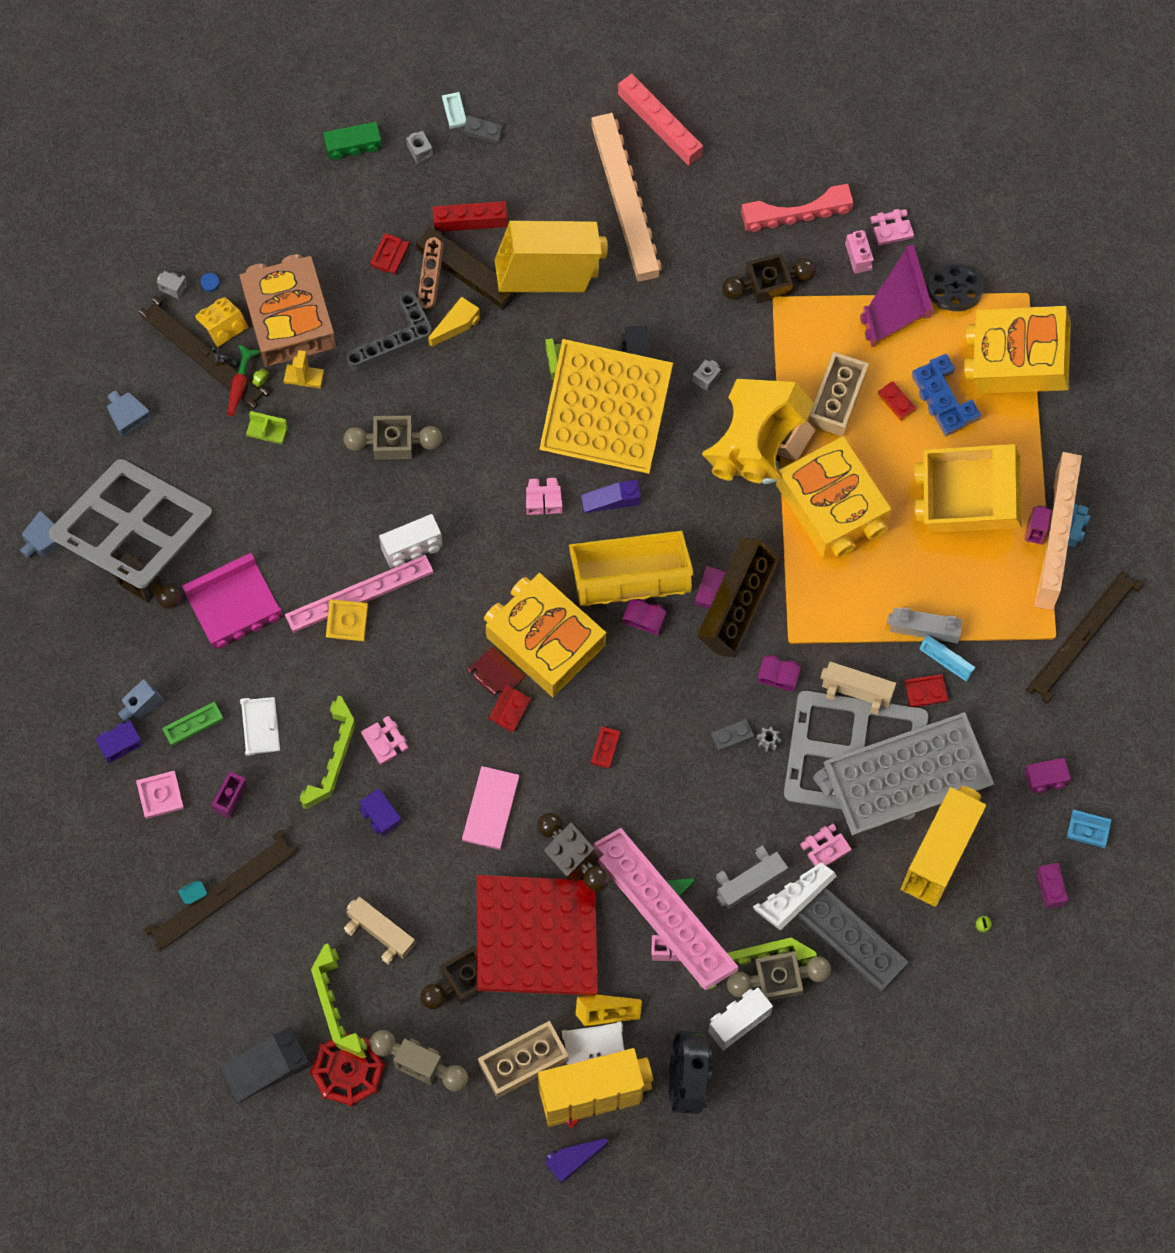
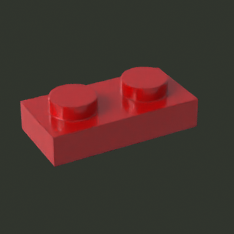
[878,381,916,421]
[591,726,620,769]

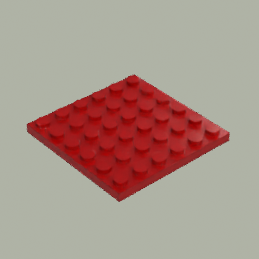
[476,875,598,996]

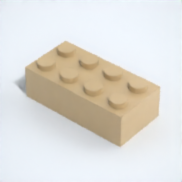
[808,352,869,436]
[478,1021,569,1099]

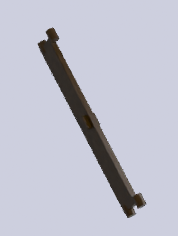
[138,295,271,410]
[1026,571,1144,704]
[143,830,297,951]

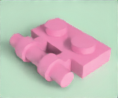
[870,209,914,246]
[361,716,409,765]
[800,823,852,866]

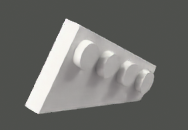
[753,863,837,930]

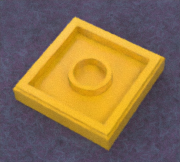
[326,599,368,642]

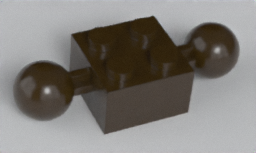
[722,253,816,304]
[111,549,181,609]
[537,813,609,891]
[420,946,484,1010]

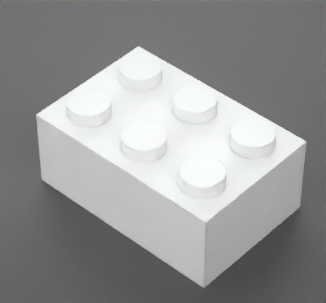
[379,514,443,568]
[708,988,773,1051]

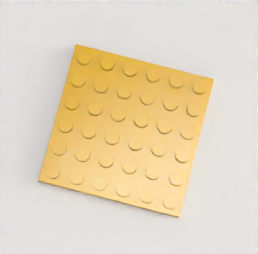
[539,339,673,474]

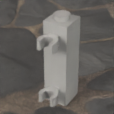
[887,607,963,644]
[716,846,788,909]

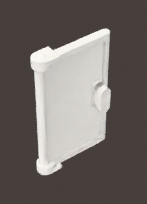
[240,697,280,756]
[562,1021,624,1065]

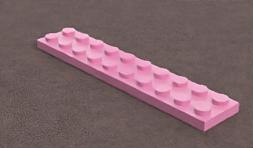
[595,828,738,990]

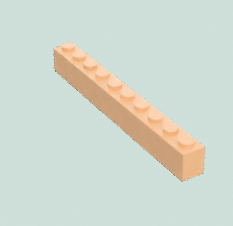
[591,113,662,282]

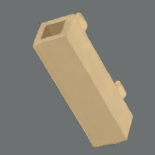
[820,662,896,715]
[344,897,416,965]

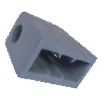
[107,391,151,437]
[20,511,61,558]
[118,679,165,722]

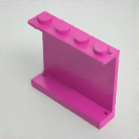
[182,553,283,649]

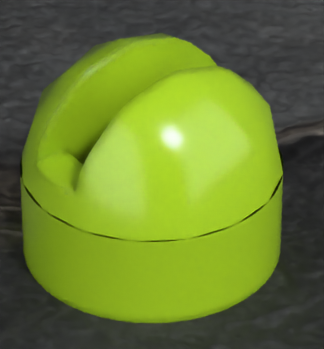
[975,916,992,932]

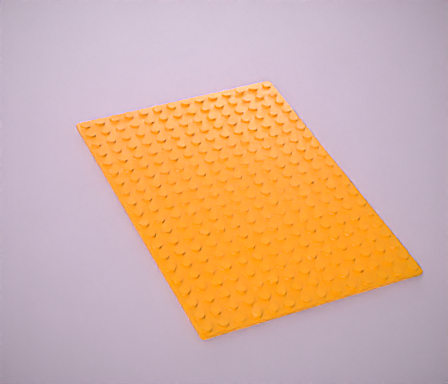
[772,293,1056,644]

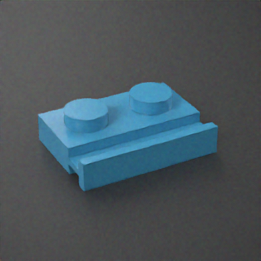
[1066,810,1112,848]

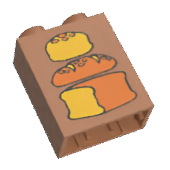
[239,254,336,367]

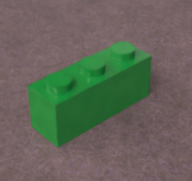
[323,122,382,160]

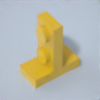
[284,350,324,389]

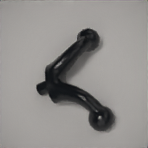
[211,345,239,367]

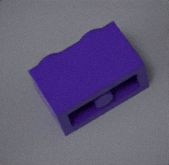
[95,721,143,764]
[359,788,402,837]

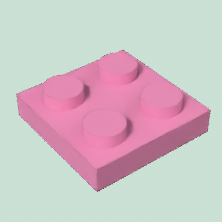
[136,771,184,819]

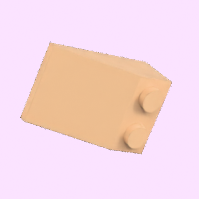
[777,421,815,461]

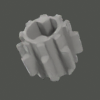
[757,726,781,752]

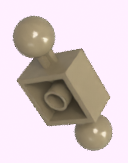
[343,416,443,460]
[727,951,831,1001]
[370,1030,468,1091]

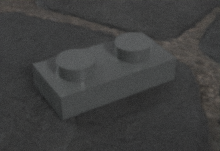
[463,116,502,143]
[711,719,754,752]

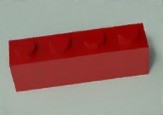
[433,201,507,232]

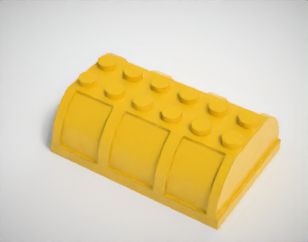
[569,531,693,606]

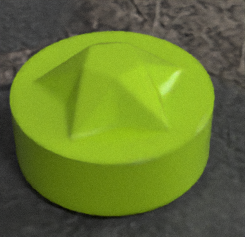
[252,368,269,387]

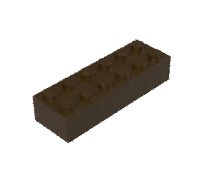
[697,538,780,657]

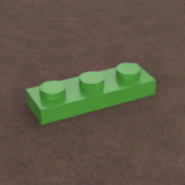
[162,702,224,747]

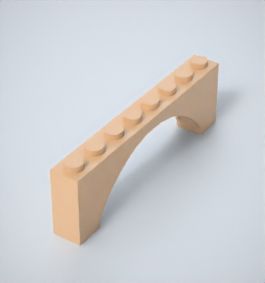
[1034,452,1082,610]

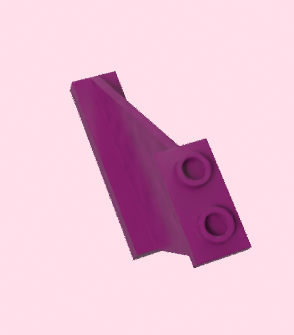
[860,245,933,347]

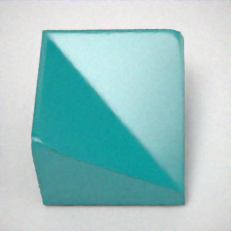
[178,881,207,904]

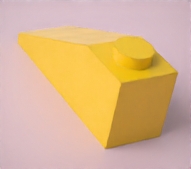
[428,297,480,347]
[576,995,642,1026]

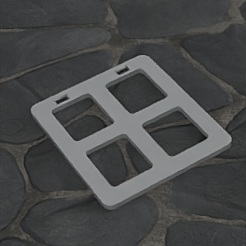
[49,459,212,588]
[784,691,928,820]

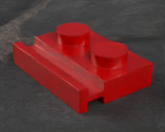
[370,233,410,275]
[904,674,948,707]
[488,685,531,732]

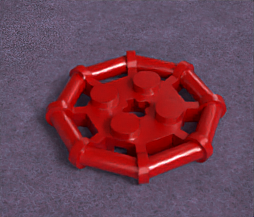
[310,1031,386,1107]

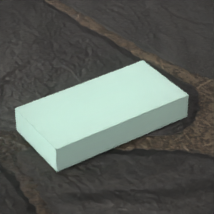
[442,92,466,129]

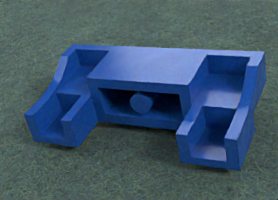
[911,353,981,437]

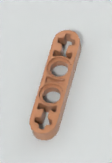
[418,237,443,310]

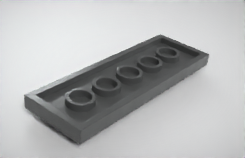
[796,887,908,992]

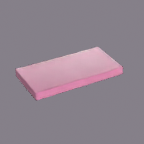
[462,766,519,850]

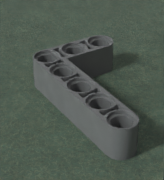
[346,291,432,372]

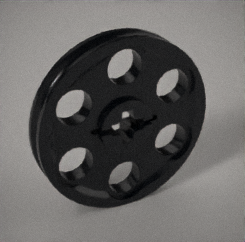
[927,264,983,311]

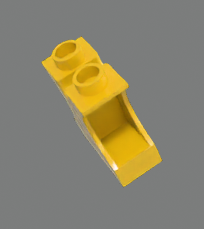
[702,379,814,483]

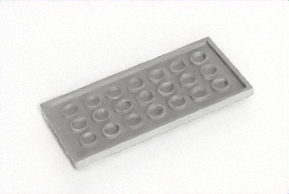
[823,712,994,836]

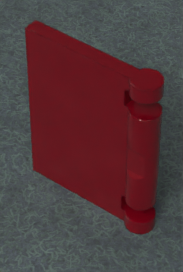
[467,647,525,699]

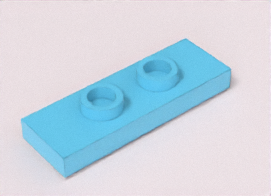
[919,635,975,682]

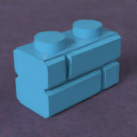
[1068,503,1090,547]

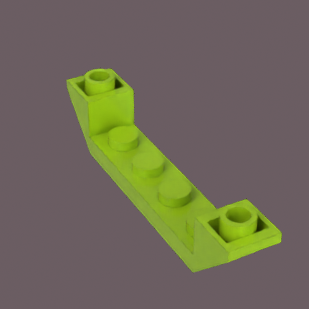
[300,696,355,809]
[699,938,817,989]
[311,943,367,1058]

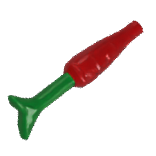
[227,345,260,416]

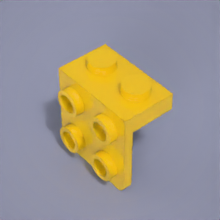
[195,297,248,347]

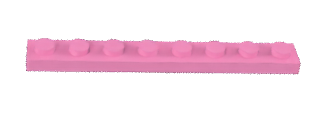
[285,555,433,633]

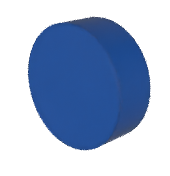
[201,273,220,292]

